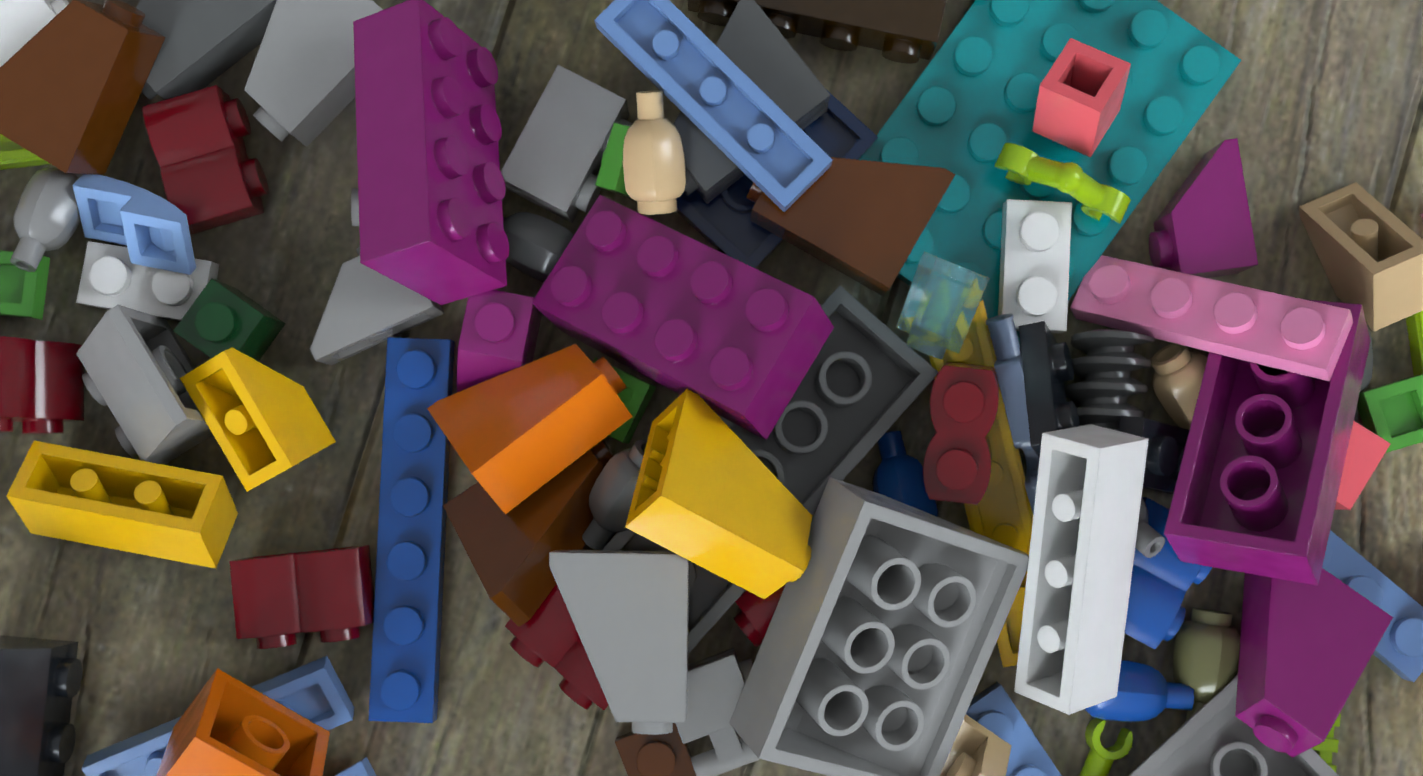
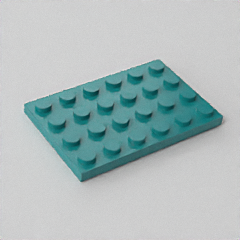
[859,0,1241,347]

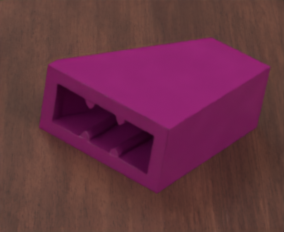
[1235,568,1393,758]

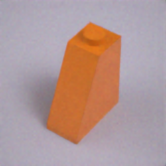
[427,344,633,514]

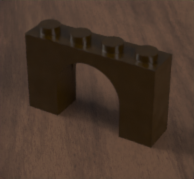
[688,0,946,64]

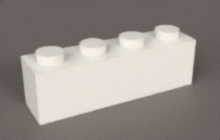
[1014,424,1149,715]

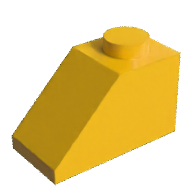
[180,347,336,492]

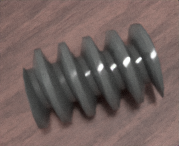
[1065,329,1155,431]

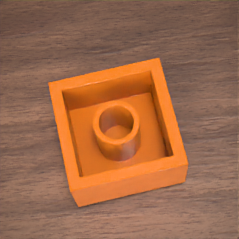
[156,668,330,776]

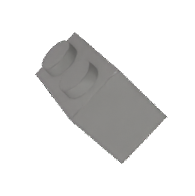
[501,65,633,223]

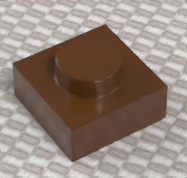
[615,723,696,776]

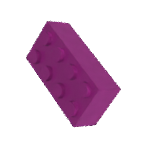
[353,0,510,305]
[532,195,834,440]
[1164,300,1371,586]

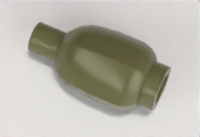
[1173,608,1240,721]

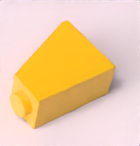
[625,389,812,599]

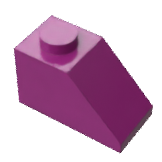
[1149,138,1258,278]
[457,290,542,392]

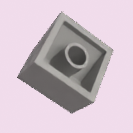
[76,305,213,464]

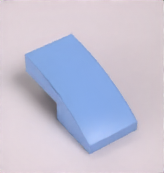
[72,174,196,275]

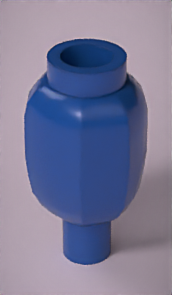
[872,431,938,517]
[1085,660,1194,722]

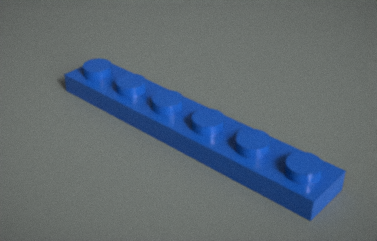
[368,337,455,723]

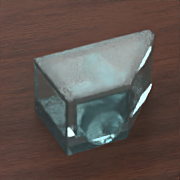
[896,251,992,360]

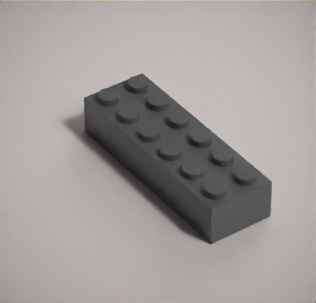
[603,285,939,654]

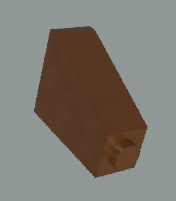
[0,0,165,175]
[746,157,955,296]
[443,440,614,627]

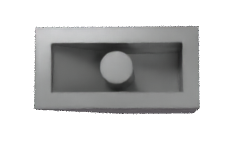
[310,246,444,366]

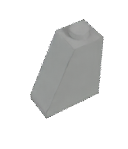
[244,0,383,147]
[549,550,690,735]

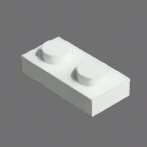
[998,199,1072,333]
[76,241,219,321]

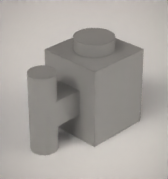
[675,647,760,776]

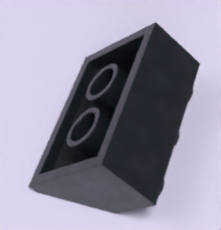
[0,635,83,776]

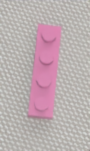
[1070,255,1353,382]

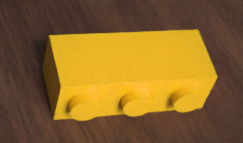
[7,440,238,569]

